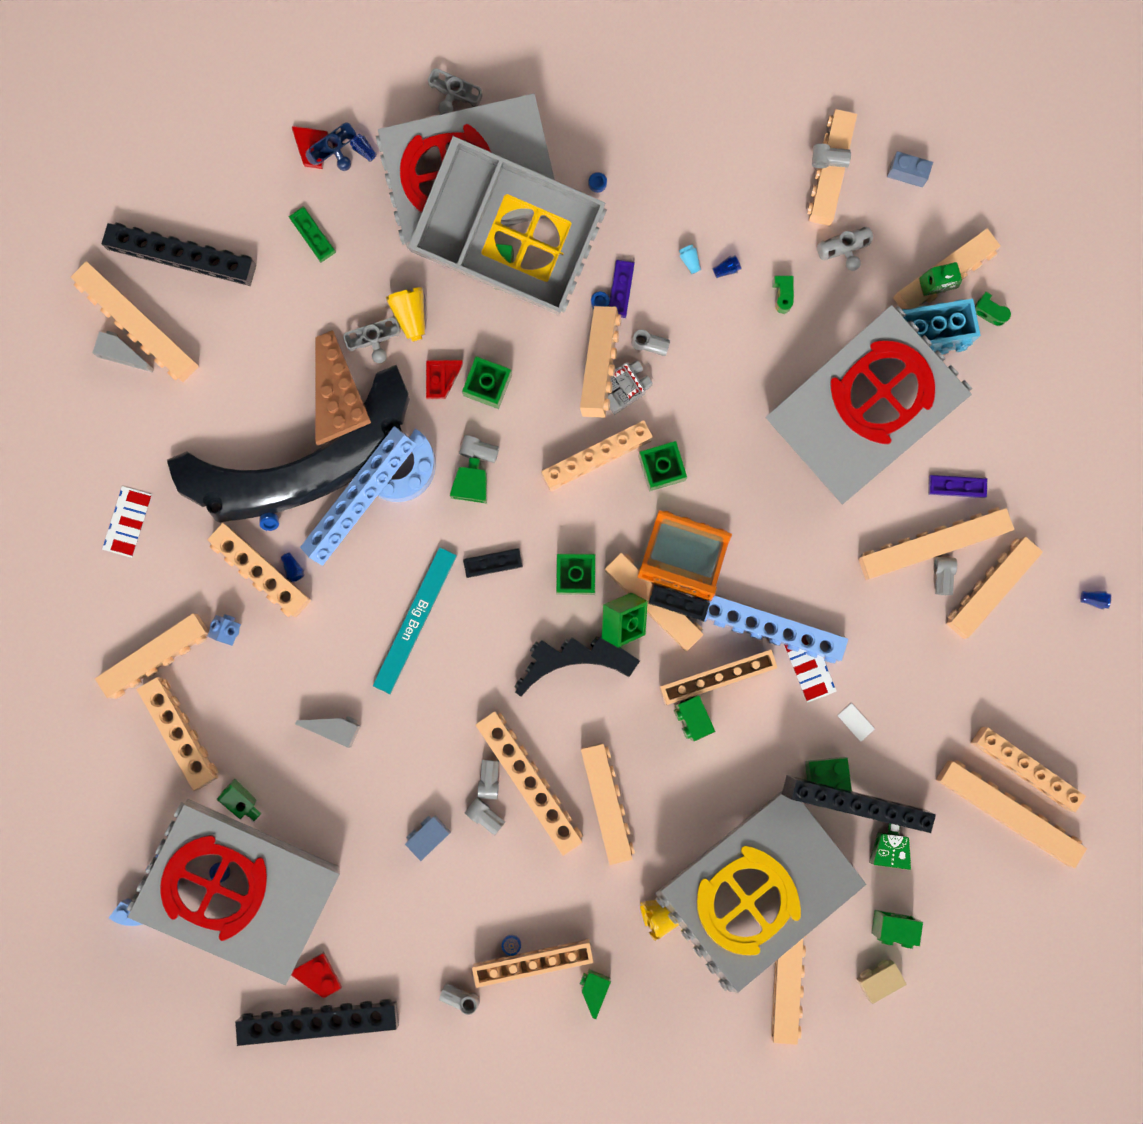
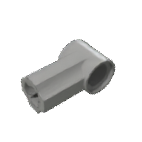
[812,144,851,168]
[631,330,670,356]
[459,435,499,463]
[934,557,957,595]
[478,760,499,799]
[464,797,505,835]
[439,983,480,1015]

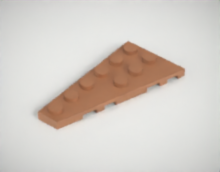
[315,330,371,445]

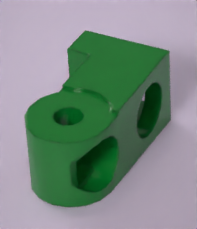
[772,276,794,314]
[975,292,1011,326]

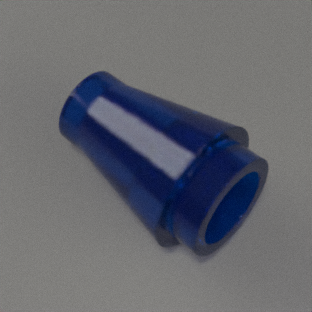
[350,133,377,162]
[712,255,741,278]
[281,553,304,582]
[1080,591,1112,610]

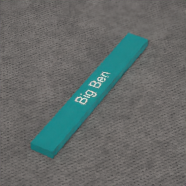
[373,547,457,694]

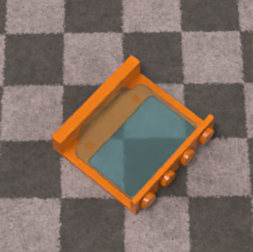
[637,510,732,601]

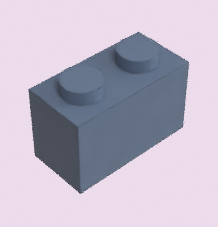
[887,151,933,188]
[405,815,451,861]

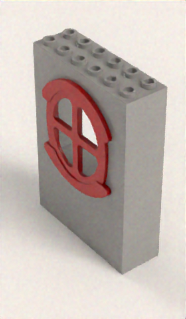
[376,93,555,249]
[765,305,973,505]
[127,799,340,986]

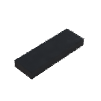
[463,548,523,578]
[648,585,710,622]

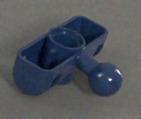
[306,122,356,171]

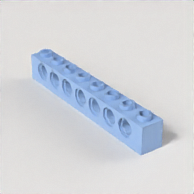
[300,426,417,566]
[697,595,848,664]

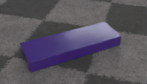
[609,260,635,318]
[928,475,988,498]

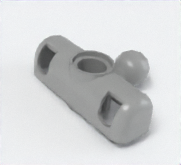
[428,68,482,113]
[817,227,873,271]
[343,317,401,363]

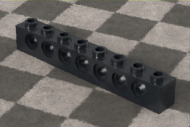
[101,222,257,287]
[782,775,936,833]
[235,999,399,1046]

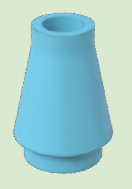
[679,244,701,274]

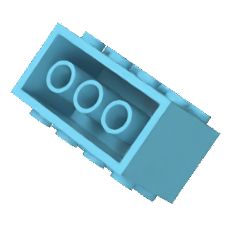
[894,298,981,362]

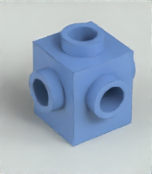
[207,614,241,646]

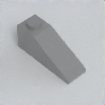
[93,331,153,372]
[295,716,361,748]

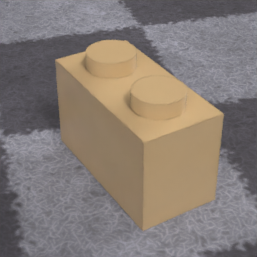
[857,960,907,1004]

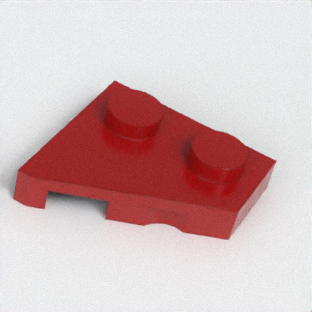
[292,126,328,169]
[426,360,463,399]
[291,952,342,998]

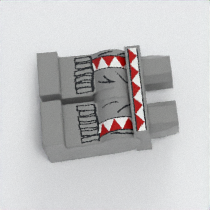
[608,361,653,415]

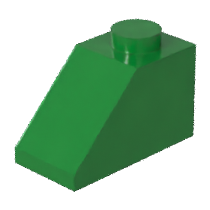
[579,969,611,1019]

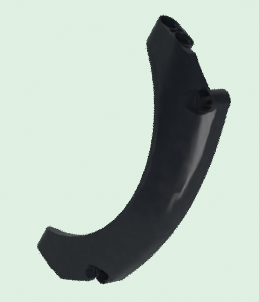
[167,365,410,522]

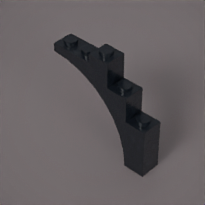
[514,635,640,697]

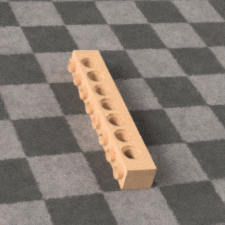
[476,711,583,856]

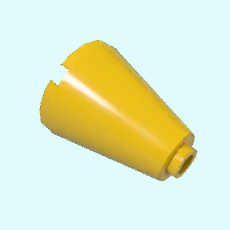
[386,287,425,342]
[640,900,679,941]

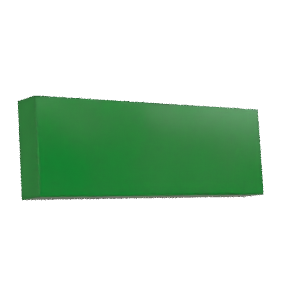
[288,206,336,263]

